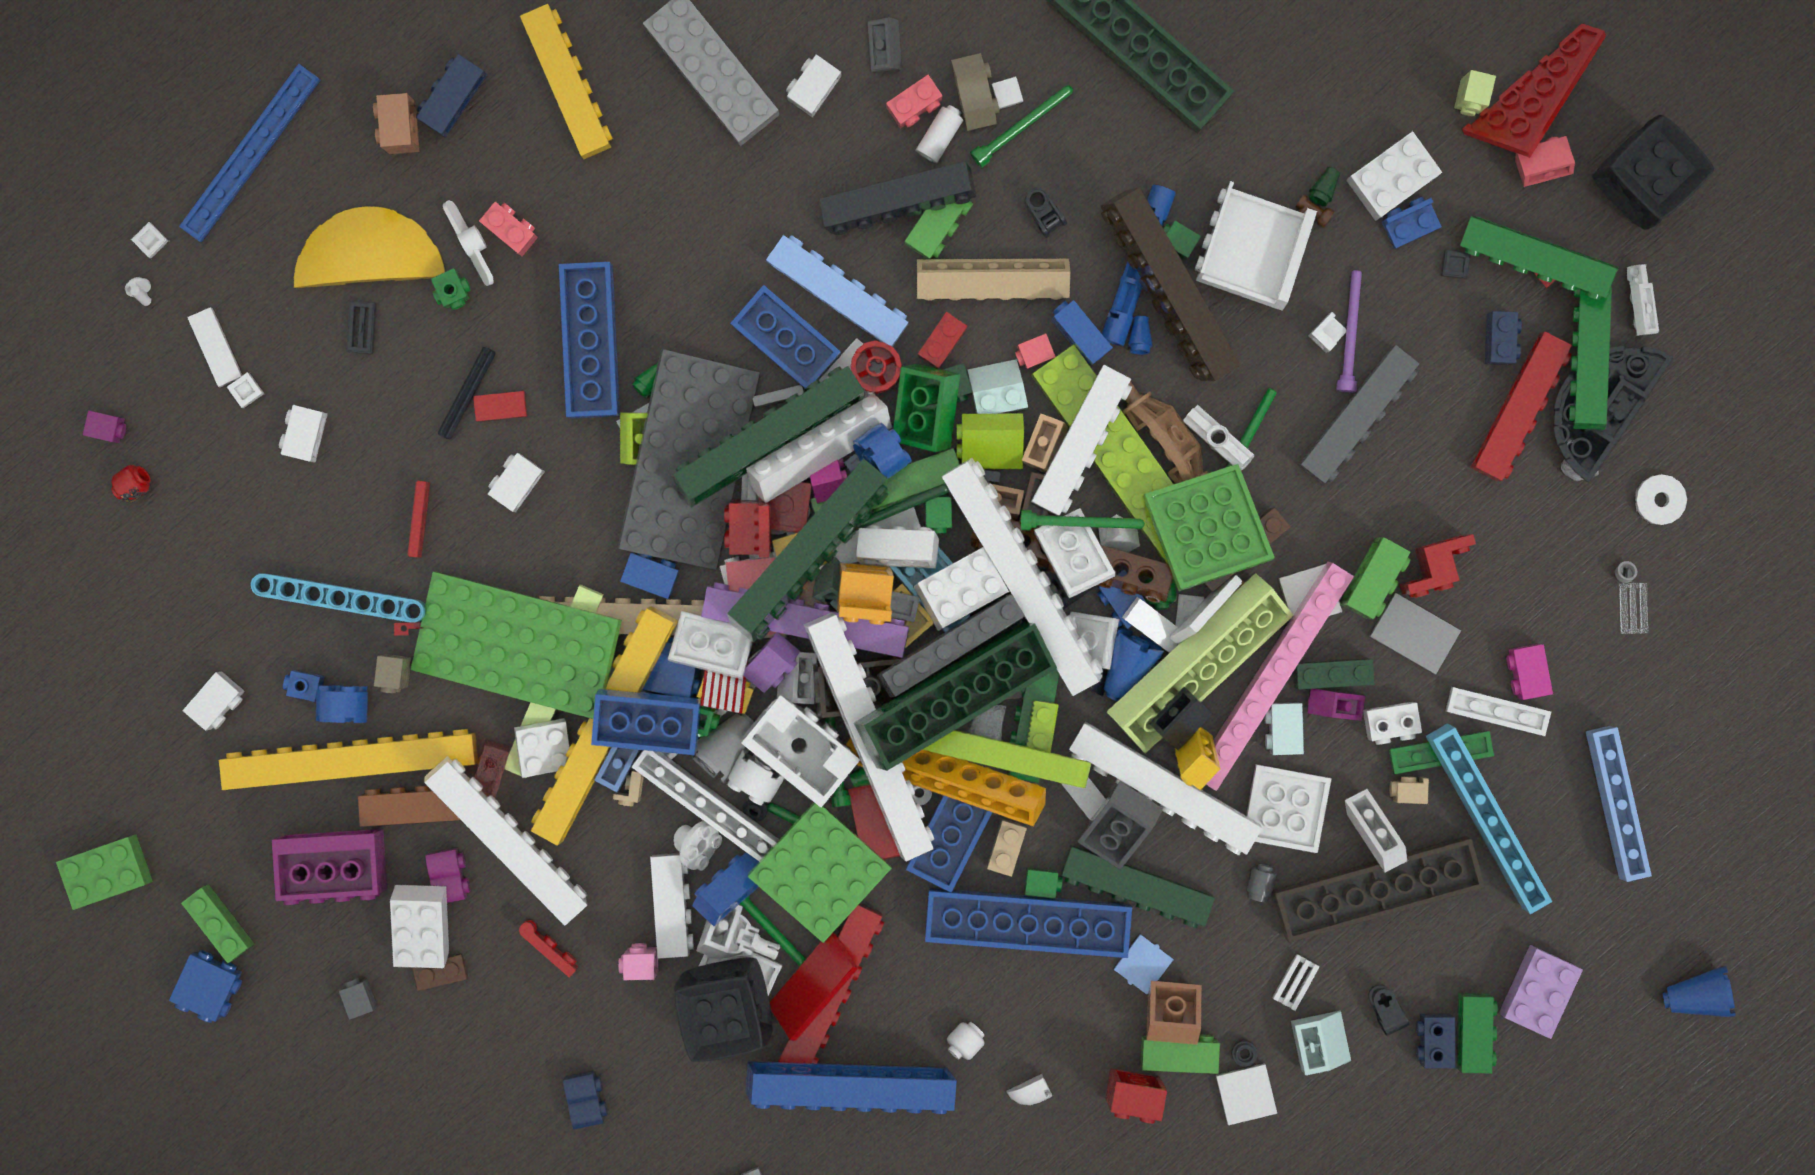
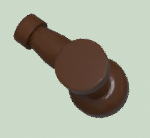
[1295,194,1335,228]

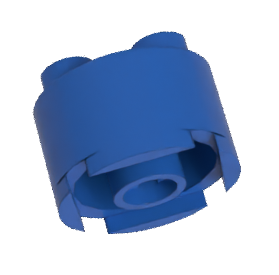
[853,423,912,480]
[316,685,368,723]

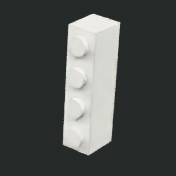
[650,853,694,958]

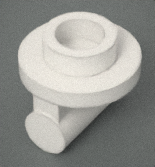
[125,277,151,306]

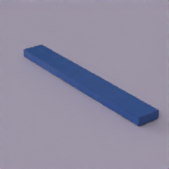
[179,64,321,242]

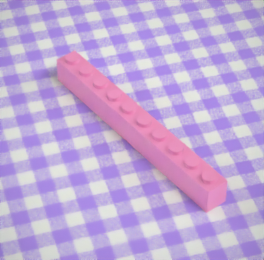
[1206,562,1354,791]

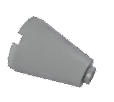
[693,713,754,784]

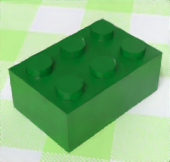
[893,364,960,452]

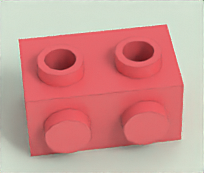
[886,75,943,129]
[1515,136,1575,187]
[479,202,538,256]

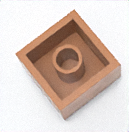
[373,93,420,154]
[1147,981,1202,1045]

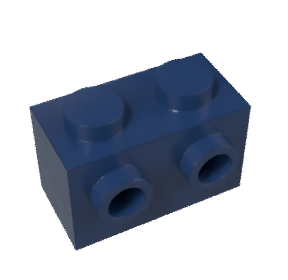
[1485,311,1522,365]
[1416,1014,1455,1068]

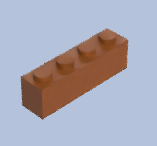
[358,785,461,827]

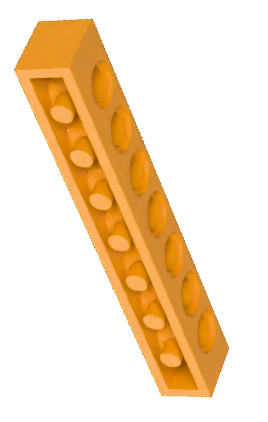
[846,737,1046,827]

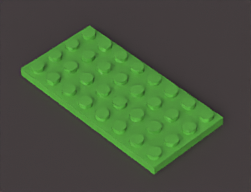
[411,572,622,719]

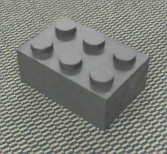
[1078,781,1163,869]

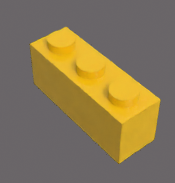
[1175,727,1221,790]

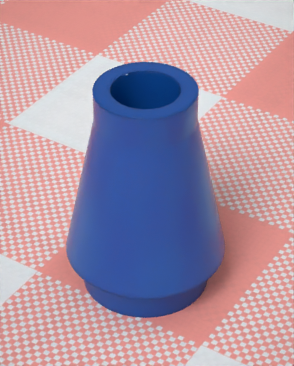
[1128,316,1153,355]

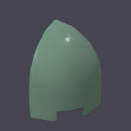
[813,557,840,602]

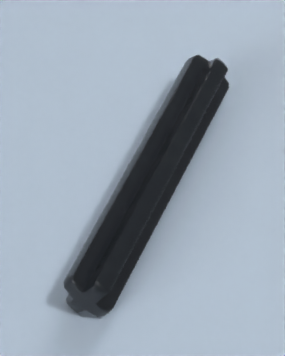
[438,347,495,439]

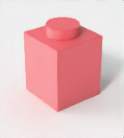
[1015,334,1055,370]

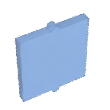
[1114,934,1174,994]

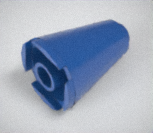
[1104,628,1164,701]
[1663,966,1736,1017]

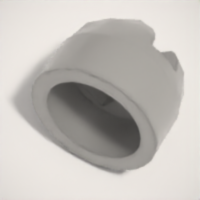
[1615,561,1637,583]

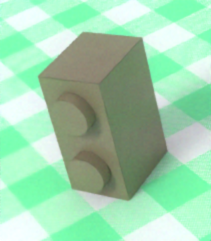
[374,654,412,693]

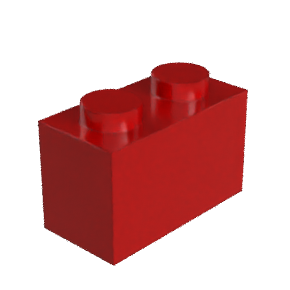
[918,312,967,369]

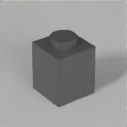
[339,977,377,1020]

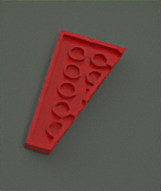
[1462,24,1606,158]

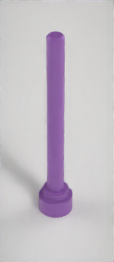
[1336,270,1362,393]

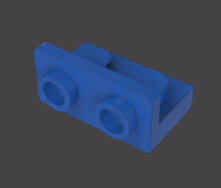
[1382,197,1442,249]

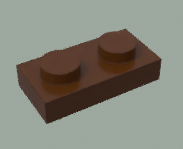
[412,954,468,991]

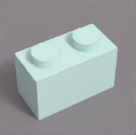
[1264,702,1304,755]

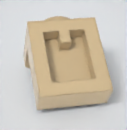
[613,770,644,806]

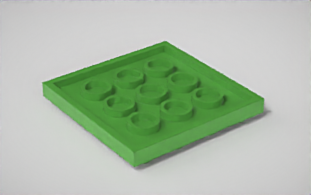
[1143,464,1275,591]
[747,802,892,943]

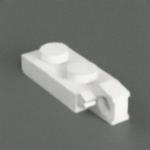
[1627,264,1659,336]

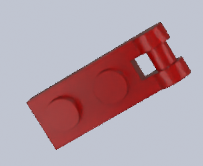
[519,920,579,978]

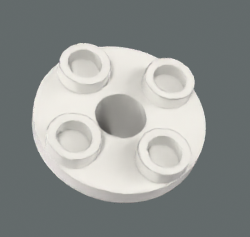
[674,821,722,871]

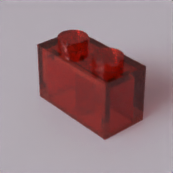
[473,739,510,798]

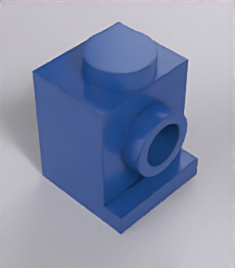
[283,670,325,702]

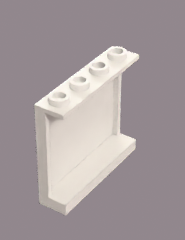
[1194,181,1317,311]

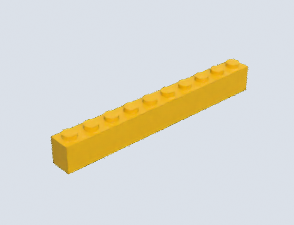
[531,606,678,846]
[219,729,478,790]

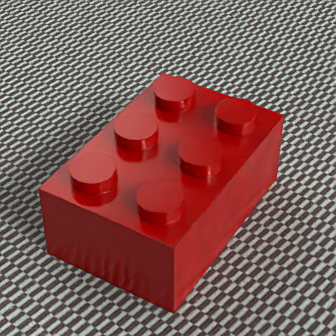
[1105,1068,1167,1124]

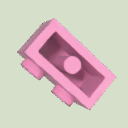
[619,943,659,980]

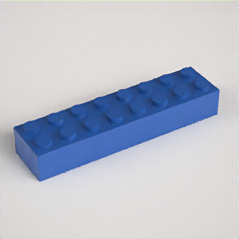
[925,888,1132,958]
[745,1061,957,1114]

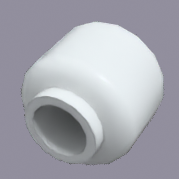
[947,1022,985,1060]

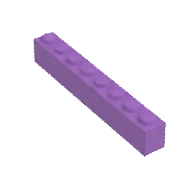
[701,582,909,657]

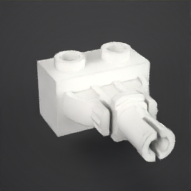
[696,905,780,960]

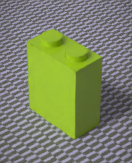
[957,414,1024,469]

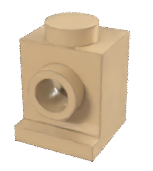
[1389,776,1429,804]

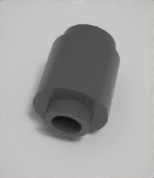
[1247,863,1277,902]

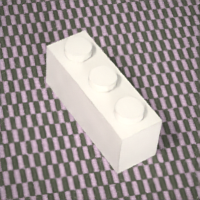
[856,525,939,568]
[1345,789,1407,872]

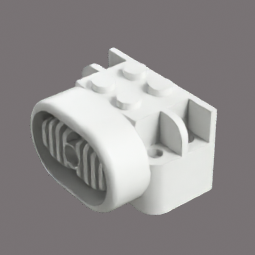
[741,695,860,807]

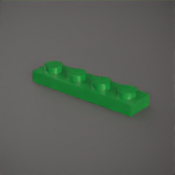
[1389,731,1494,774]

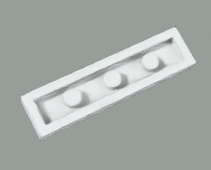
[1445,687,1551,736]

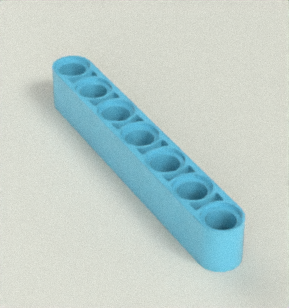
[251,574,426,622]

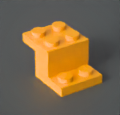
[837,562,894,625]

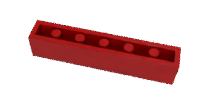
[1470,331,1572,482]

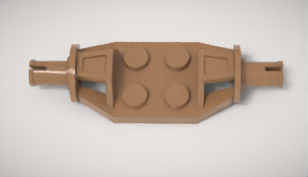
[1122,376,1208,484]

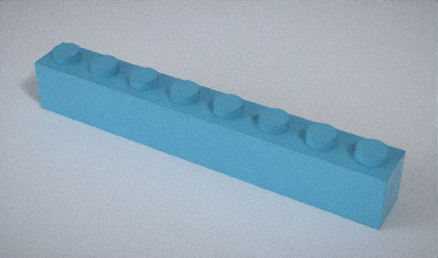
[1426,723,1552,914]

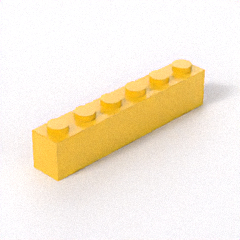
[520,4,613,159]

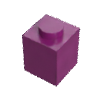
[83,410,126,443]

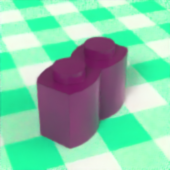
[425,848,470,903]

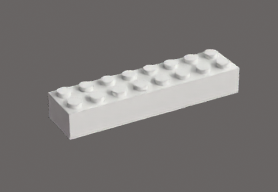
[1069,721,1262,855]

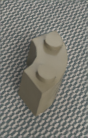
[951,53,1000,131]

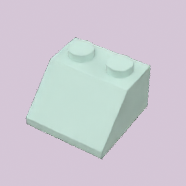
[967,359,1028,414]

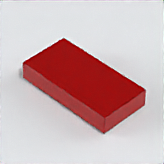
[473,391,527,422]

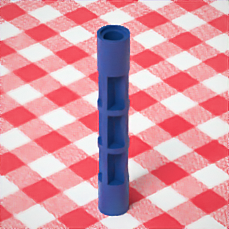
[1102,185,1176,346]

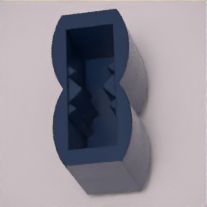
[563,1071,608,1130]

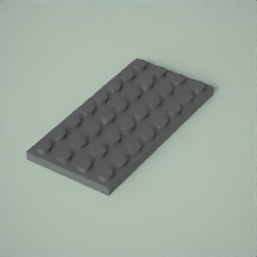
[617,349,760,570]

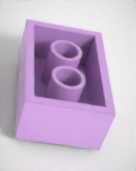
[1499,945,1583,1039]

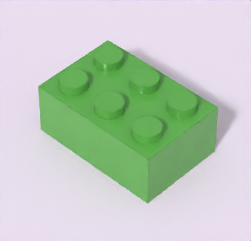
[1340,537,1411,619]
[56,834,153,910]

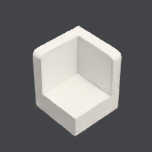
[1308,312,1346,353]
[1098,514,1140,553]

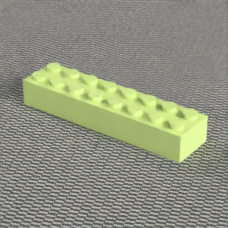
[1107,573,1294,754]

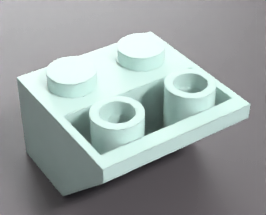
[1291,1011,1351,1075]

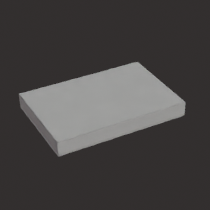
[1369,593,1461,674]

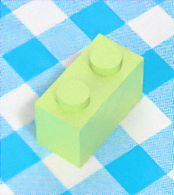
[1454,70,1496,116]

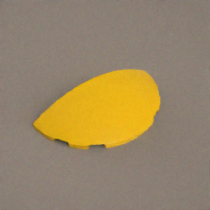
[294,207,445,288]

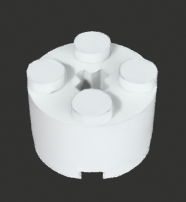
[727,749,785,805]

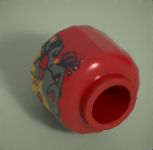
[111,465,150,502]

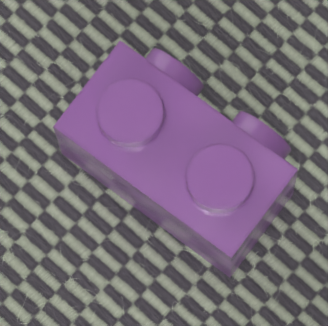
[743,632,800,693]

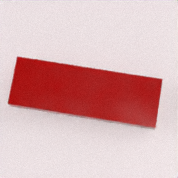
[408,481,430,558]

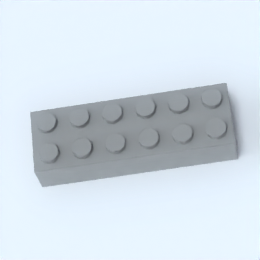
[643,0,780,146]

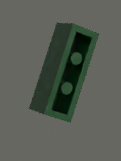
[1293,658,1375,690]

